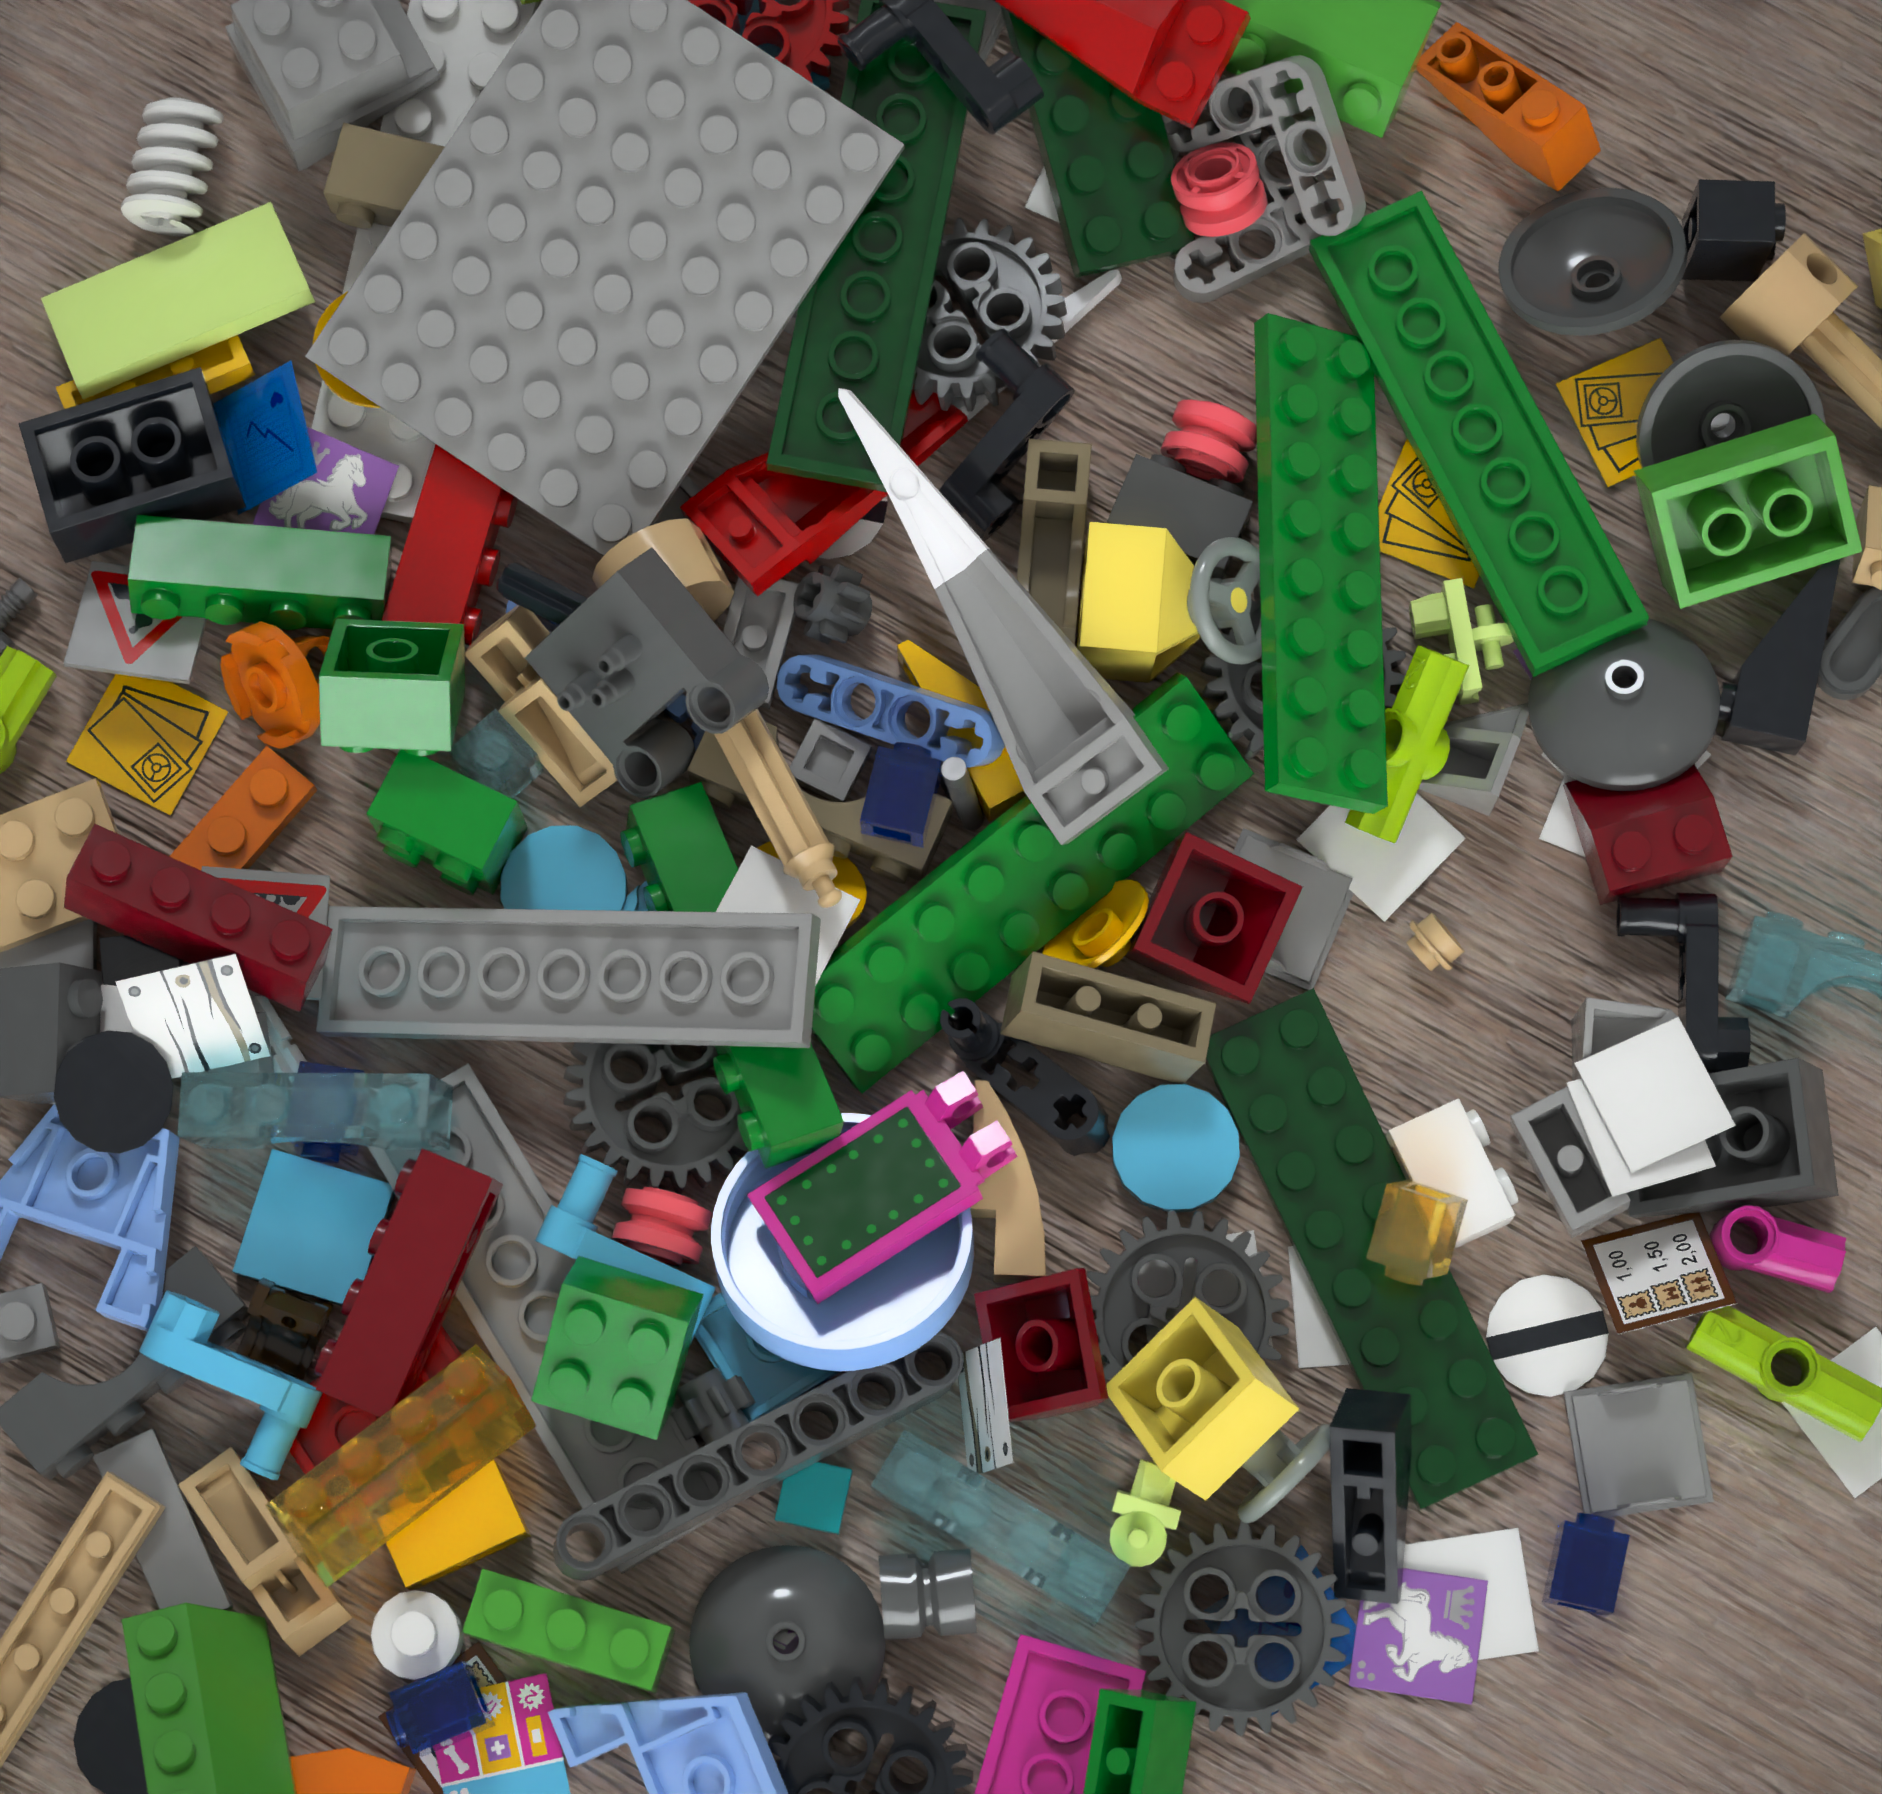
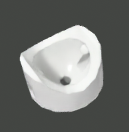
[371,1590,464,1681]

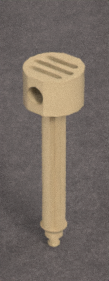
[1719,233,1882,429]
[592,518,842,908]

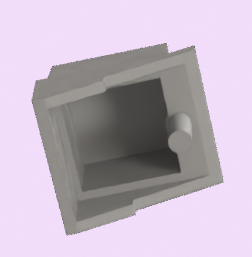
[225,0,440,172]

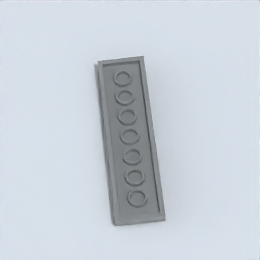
[316,906,821,1048]
[357,1063,733,1574]

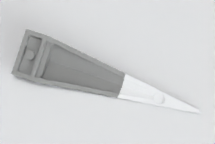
[838,388,1169,845]

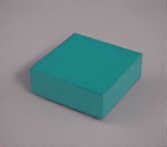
[775,1462,853,1535]

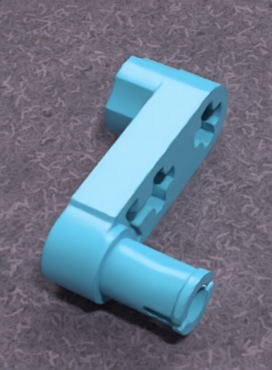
[535,1154,716,1345]
[139,1290,322,1481]

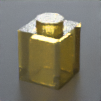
[1366,1180,1468,1285]

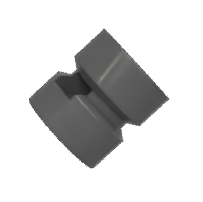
[879,1549,977,1640]

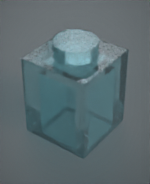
[448,709,544,799]

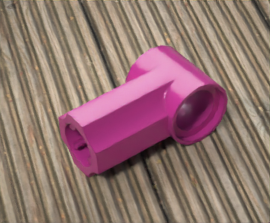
[1709,1205,1846,1293]

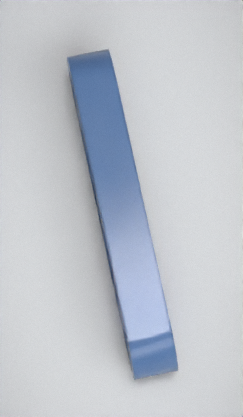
[777,654,1005,768]

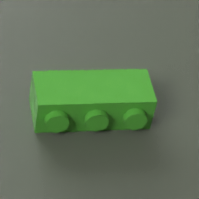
[462,1568,676,1694]

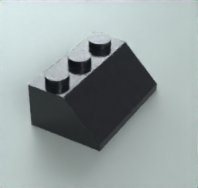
[18,367,246,564]

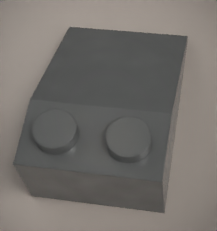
[1627,1058,1839,1218]

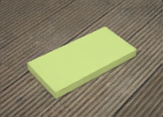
[41,202,315,399]

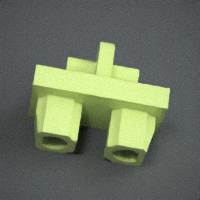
[1409,578,1514,705]
[1110,1459,1181,1567]

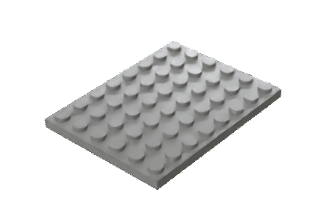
[305,0,905,556]

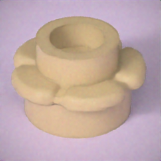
[1406,913,1465,971]

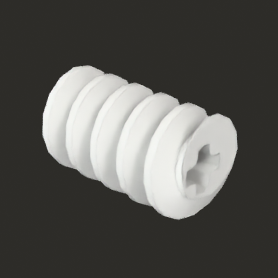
[121,97,224,237]

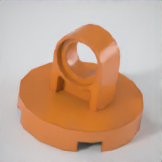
[220,621,330,749]

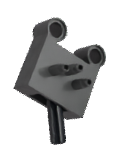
[496,547,769,798]

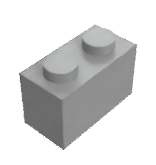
[1510,1086,1631,1239]

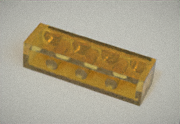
[265,1344,536,1588]

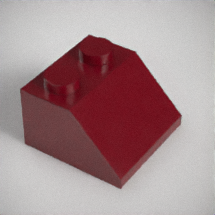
[1563,764,1733,905]
[1124,832,1303,1004]
[974,1268,1108,1422]

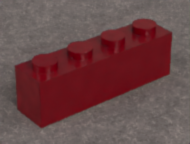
[64,824,333,1012]
[315,1148,503,1424]

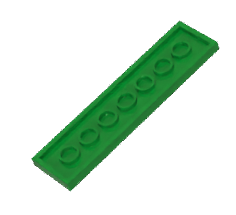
[1309,191,1649,677]
[1254,313,1388,814]
[812,672,1254,1094]

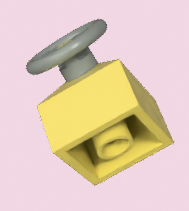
[1076,522,1262,683]
[1106,1297,1330,1523]

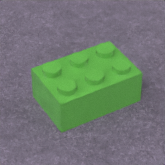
[1634,414,1863,609]

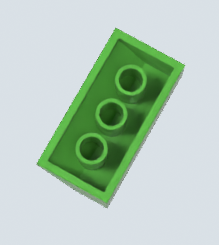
[1224,0,1442,138]
[122,1603,297,1794]

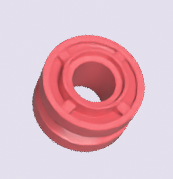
[1171,142,1267,237]
[1160,400,1257,483]
[611,1187,713,1266]

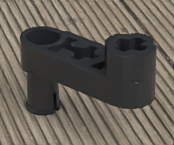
[837,0,1044,135]
[939,328,1075,541]
[1616,893,1751,1073]
[940,998,1110,1156]

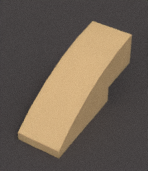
[465,605,617,807]
[970,1080,1046,1283]
[178,1447,353,1657]

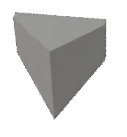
[1419,703,1529,816]
[1571,997,1678,1081]

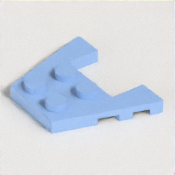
[0,1104,180,1332]
[548,1692,788,1794]

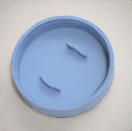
[711,1113,974,1371]

